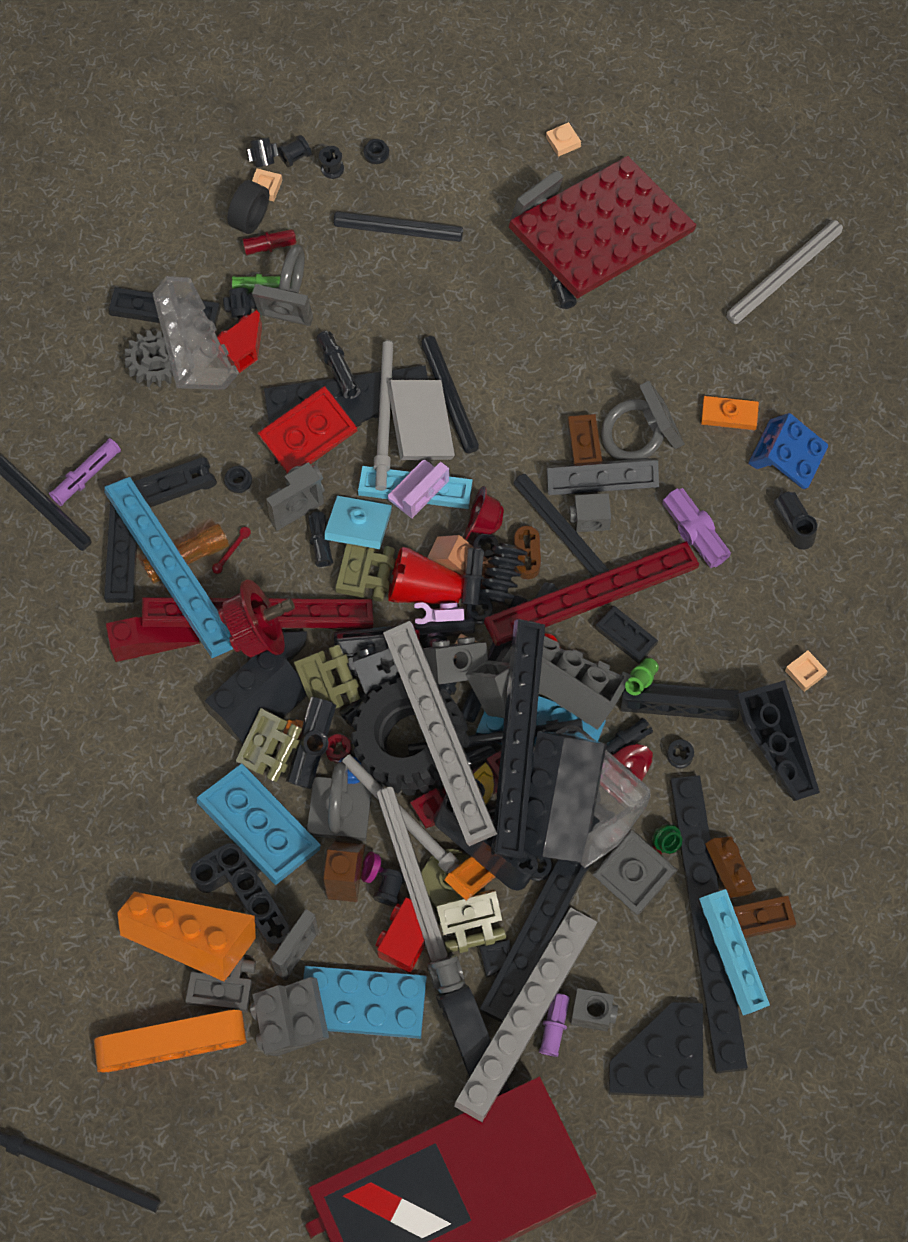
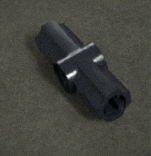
[285,697,337,789]

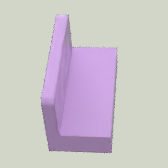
[388,460,449,518]

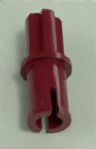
[243,229,296,256]

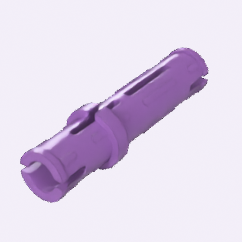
[49,438,121,506]

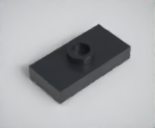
[595,606,658,664]

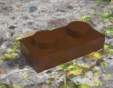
[568,414,602,464]
[705,836,756,898]
[733,896,796,938]

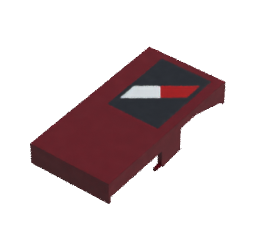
[305,1076,597,1242]

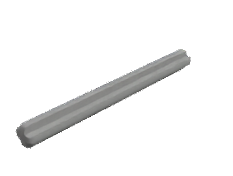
[726,220,843,324]
[377,787,448,962]

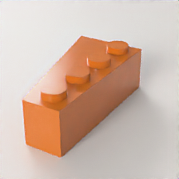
[118,892,256,982]

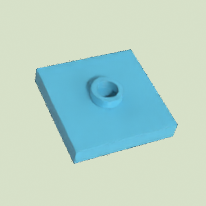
[325,496,392,549]

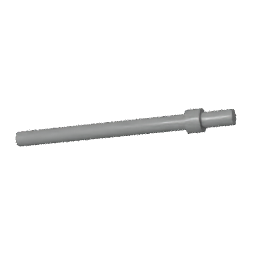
[373,341,393,491]
[342,754,459,874]

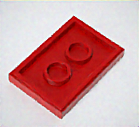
[258,386,358,474]

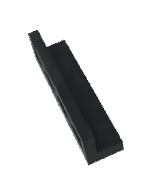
[621,683,740,721]

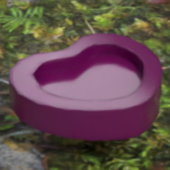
[361,851,383,884]

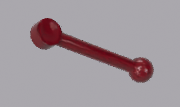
[212,527,251,574]

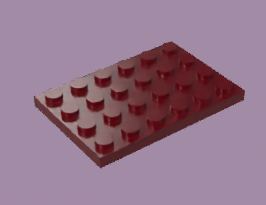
[509,156,696,299]

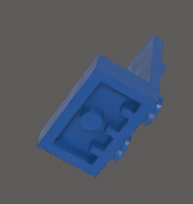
[749,413,828,489]

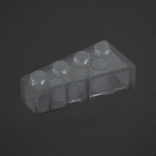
[153,276,239,390]

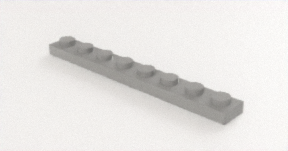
[383,621,497,846]
[454,908,597,1122]

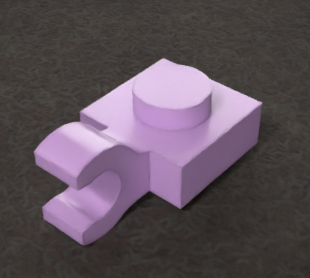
[414,602,464,624]

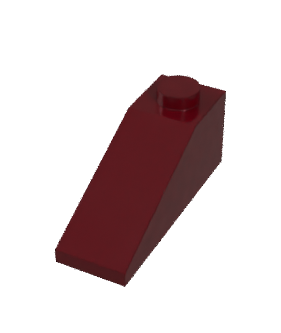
[106,617,200,662]

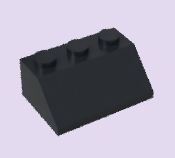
[205,650,307,746]

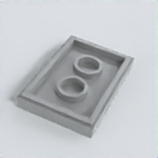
[387,380,455,460]

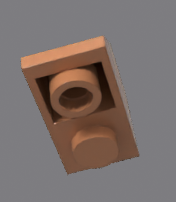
[427,535,494,590]

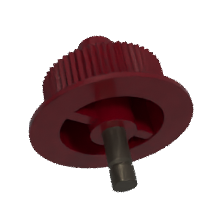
[218,579,295,657]

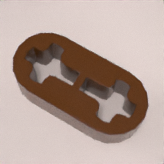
[514,526,541,580]

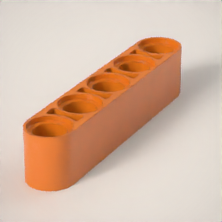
[94,1010,246,1073]

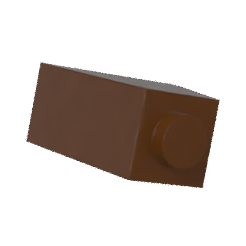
[324,841,365,902]

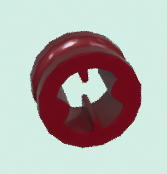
[326,734,352,763]

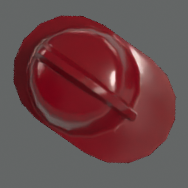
[462,486,504,540]

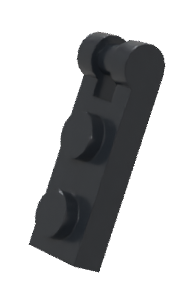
[134,457,217,508]

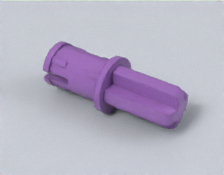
[539,993,570,1057]

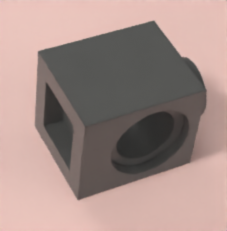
[569,493,611,532]
[571,988,618,1032]

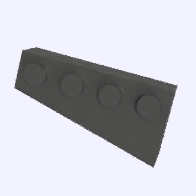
[502,636,632,730]

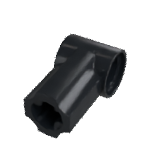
[773,491,818,550]

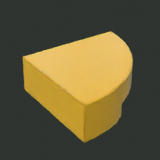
[473,763,494,805]

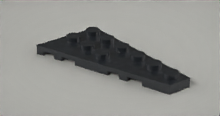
[264,365,428,465]

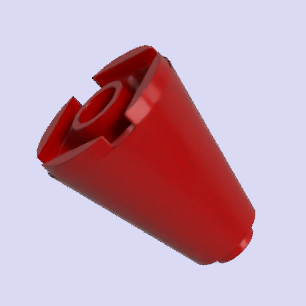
[388,546,464,604]

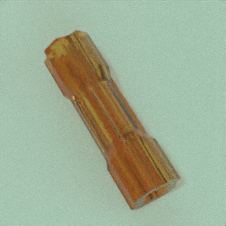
[142,523,229,584]

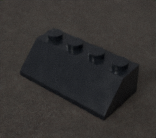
[524,732,607,862]

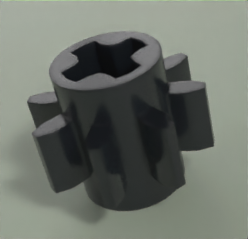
[246,137,279,167]
[223,288,257,318]

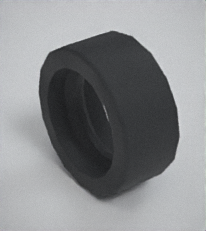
[227,180,270,234]

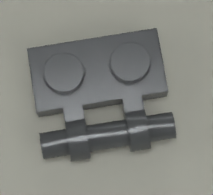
[186,956,256,1012]

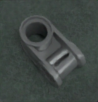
[427,955,466,994]

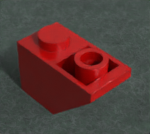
[214,310,262,375]
[375,898,425,974]

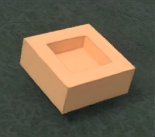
[546,122,581,157]
[252,169,282,202]
[785,651,827,692]

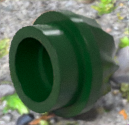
[652,824,682,854]

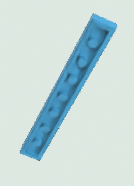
[105,477,233,658]

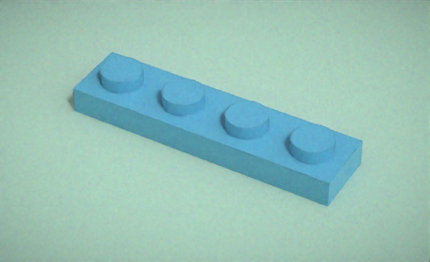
[358,466,472,509]
[699,889,770,1015]

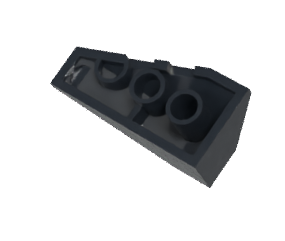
[735,680,820,801]

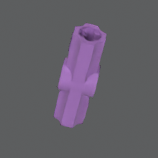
[662,488,731,568]

